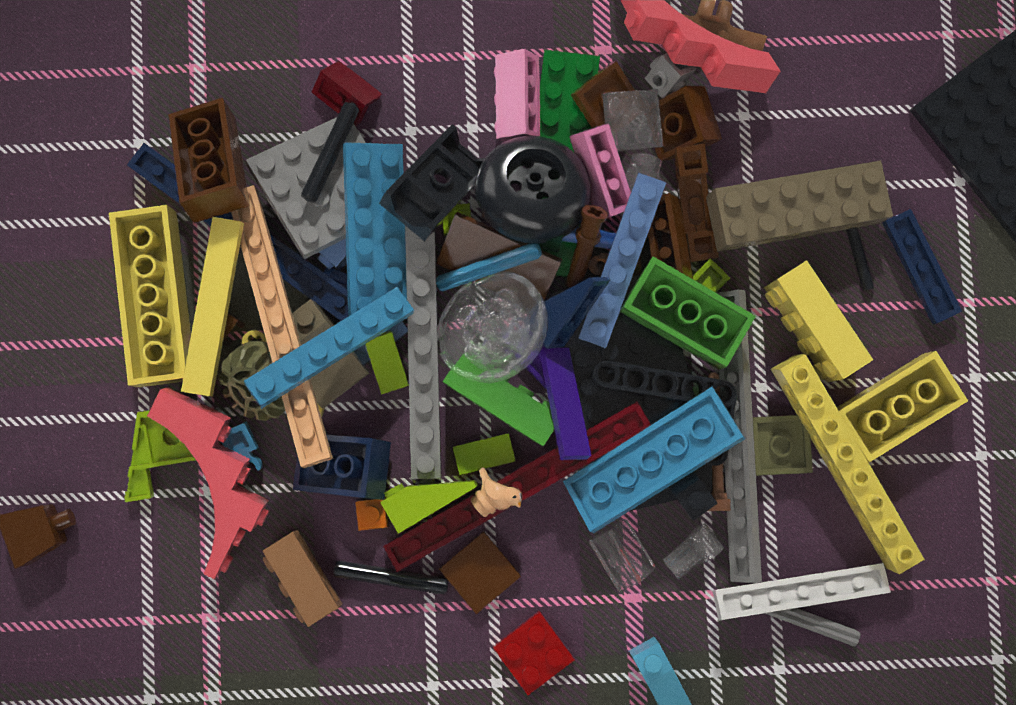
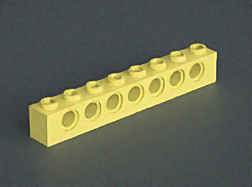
[771,354,925,575]

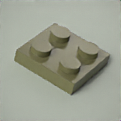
[753,415,813,476]

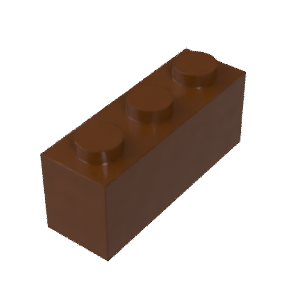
[648,193,693,279]

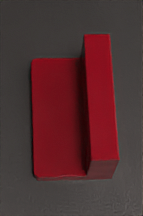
[311,61,382,126]

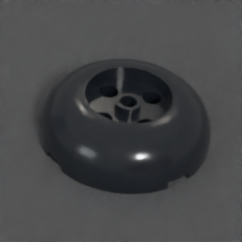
[475,136,591,243]

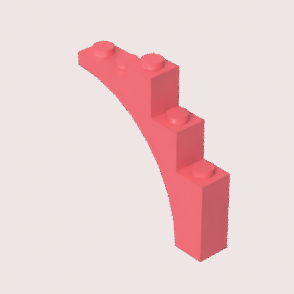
[620,0,781,93]
[147,387,270,579]

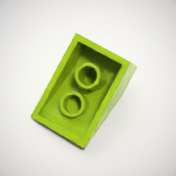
[380,480,478,534]

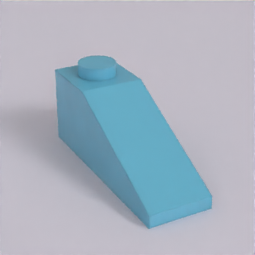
[629,637,692,705]

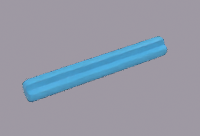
[436,243,542,291]

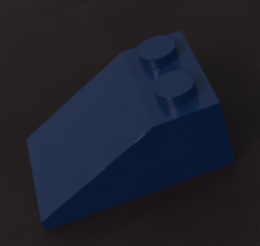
[293,435,391,500]

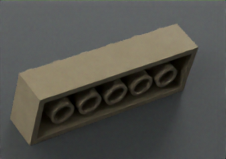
[706,161,893,252]

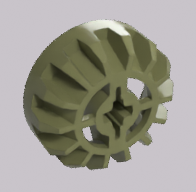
[219,341,285,421]

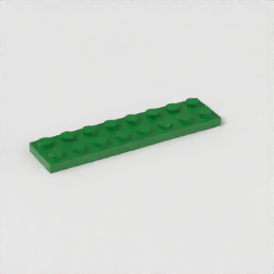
[528,50,600,278]

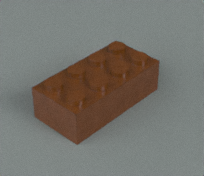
[168,97,250,223]

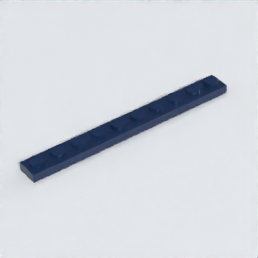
[127,143,348,321]

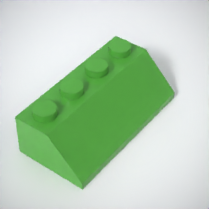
[619,257,756,370]
[443,354,554,447]

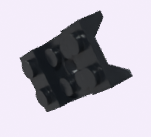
[379,124,485,242]

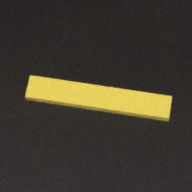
[181,217,244,397]

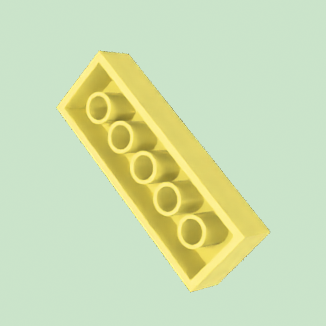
[109,205,191,388]

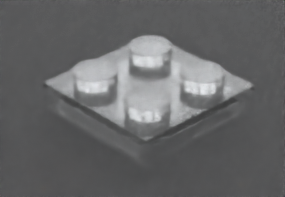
[602,89,663,151]

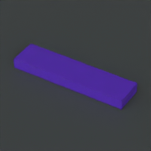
[539,347,591,460]

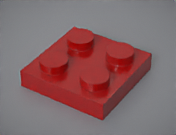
[493,611,575,695]

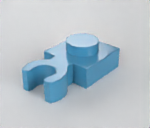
[221,421,263,471]

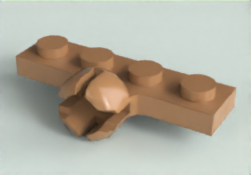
[683,0,767,51]

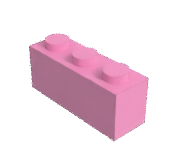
[494,49,540,142]
[569,123,631,217]

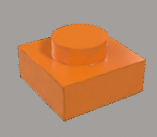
[355,498,388,531]

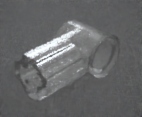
[662,523,724,580]

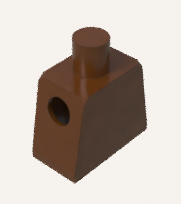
[0,504,76,569]

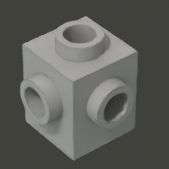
[645,53,697,98]

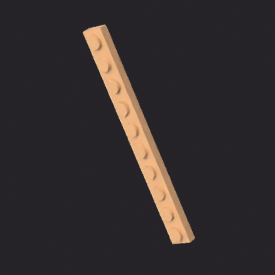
[232,185,333,468]

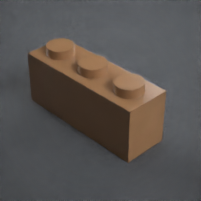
[263,530,343,627]

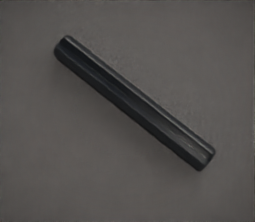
[301,102,359,203]
[334,560,449,595]

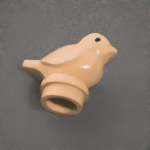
[471,468,522,517]

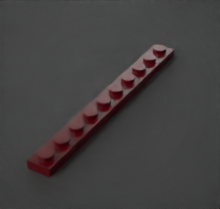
[383,402,651,572]

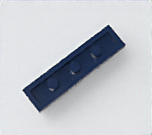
[882,209,962,325]

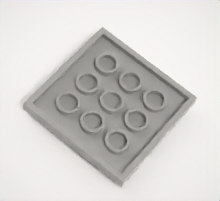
[246,117,366,259]

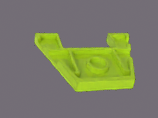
[124,410,221,502]

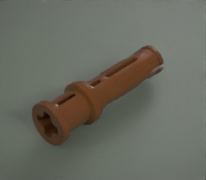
[565,205,608,288]

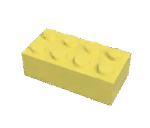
[764,260,873,383]
[837,351,968,463]

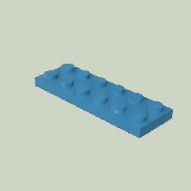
[343,143,407,319]
[563,387,745,533]

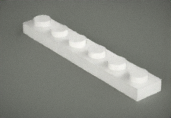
[712,563,891,621]

